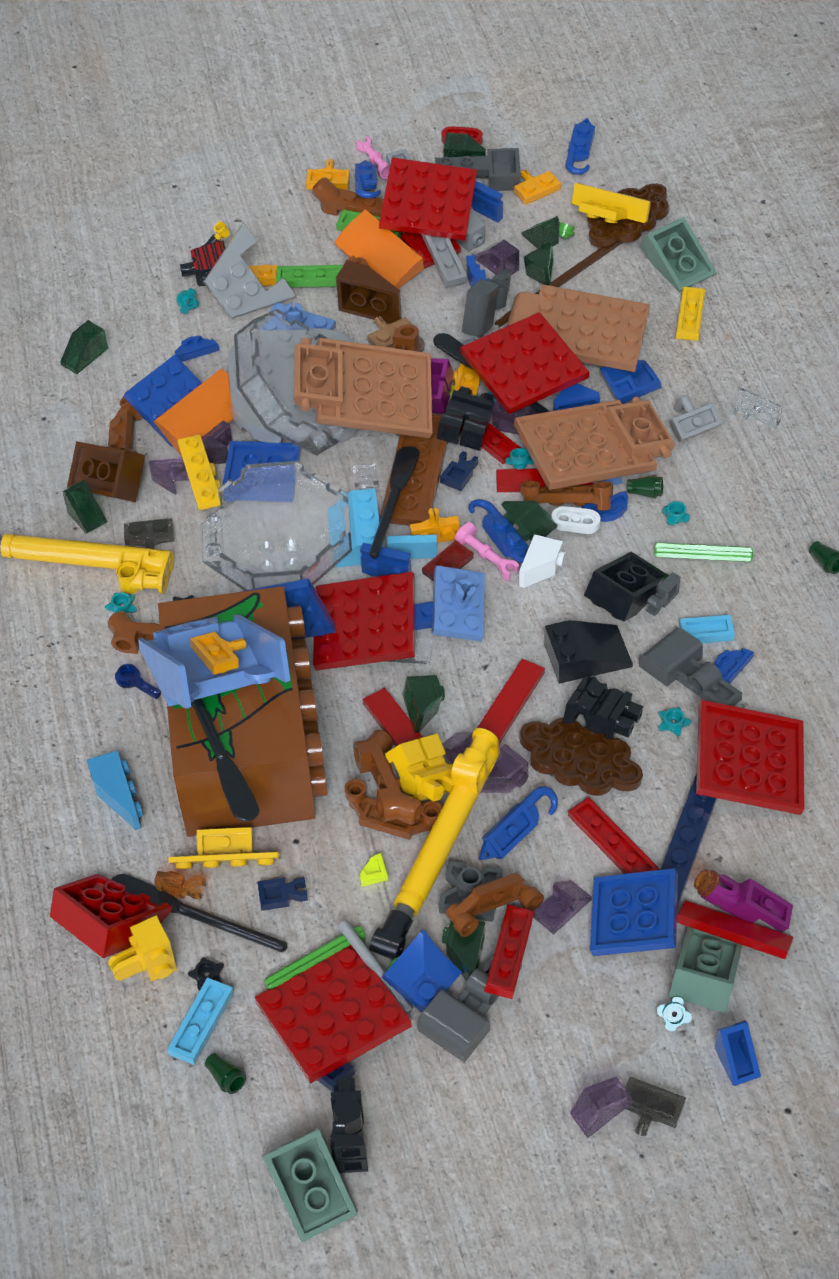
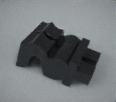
[437,386,495,451]
[562,676,644,740]
[329,1078,368,1174]

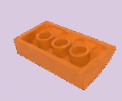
[334,209,424,289]
[153,369,233,457]

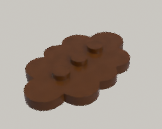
[587,183,669,247]
[519,718,643,796]

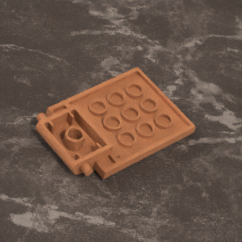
[507,284,650,372]
[294,337,432,438]
[514,397,675,490]

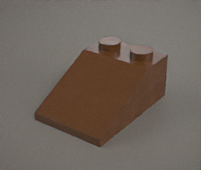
[336,260,402,324]
[67,441,145,502]

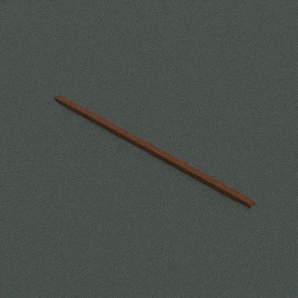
[495,206,670,328]

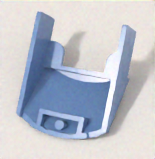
[138,615,290,709]

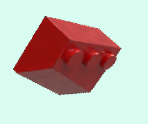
[50,874,172,958]

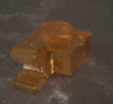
[154,871,207,899]

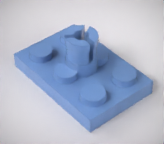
[255,302,336,331]
[432,566,485,642]

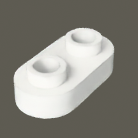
[552,506,600,534]

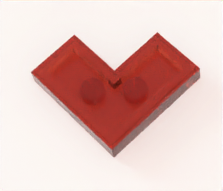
[422,540,474,581]

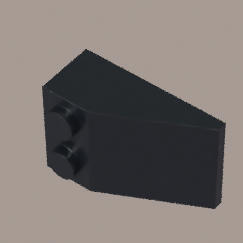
[584,551,669,622]
[544,620,633,684]

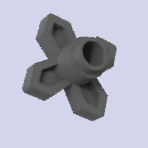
[438,861,503,922]

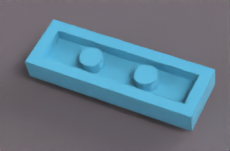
[167,977,234,1065]

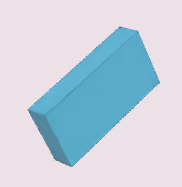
[387,534,437,559]
[679,615,735,643]

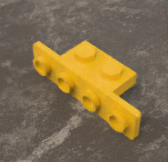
[572,183,650,223]
[178,435,222,510]
[168,827,280,869]

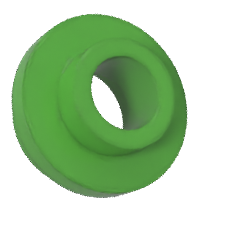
[554,222,575,239]

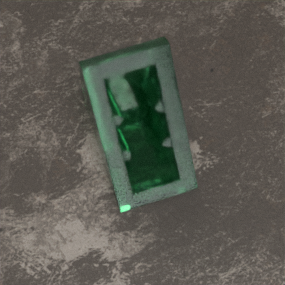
[521,216,559,252]
[524,243,554,285]
[62,479,107,534]

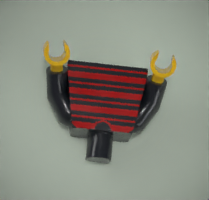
[180,221,230,286]

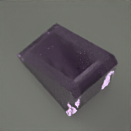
[570,1076,635,1138]

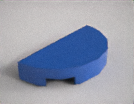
[175,336,220,362]
[582,491,628,522]
[714,648,754,684]

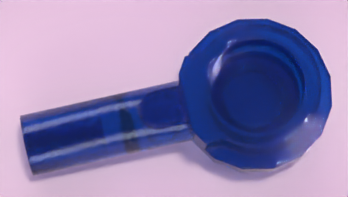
[115,664,162,699]

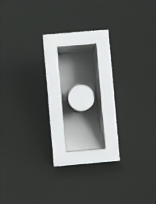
[519,534,566,588]

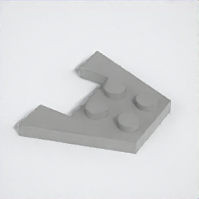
[203,223,296,318]

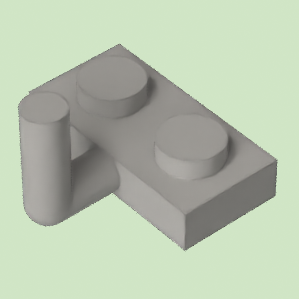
[669,395,723,442]

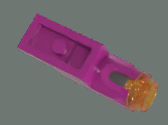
[694,869,793,932]

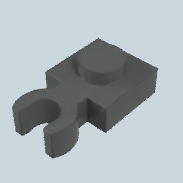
[646,572,681,616]

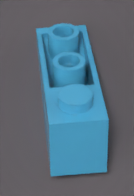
[87,750,143,830]

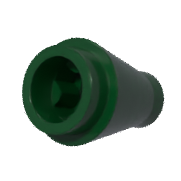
[627,475,663,499]
[809,541,839,574]
[204,1053,246,1094]

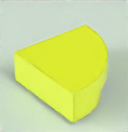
[360,853,388,887]

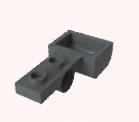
[435,148,521,191]
[462,269,512,336]
[639,628,742,706]
[417,954,522,1063]

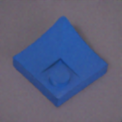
[600,360,662,404]
[382,930,462,1013]

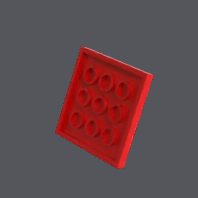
[379,157,477,241]
[460,312,589,414]
[313,572,415,671]
[696,700,805,815]
[254,945,412,1084]

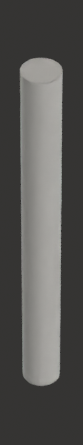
[338,920,413,1015]

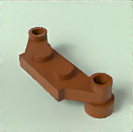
[108,397,143,454]
[521,481,613,510]
[344,779,442,840]
[446,872,544,937]

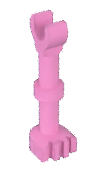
[356,136,390,180]
[455,521,519,580]

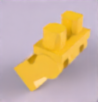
[385,733,453,802]

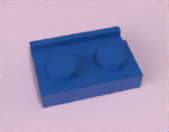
[471,181,503,223]
[360,543,412,577]

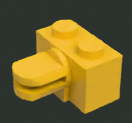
[108,916,177,982]

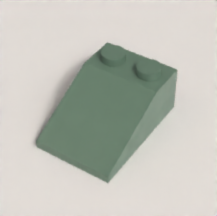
[641,217,717,292]
[669,927,742,1013]
[261,1128,358,1242]

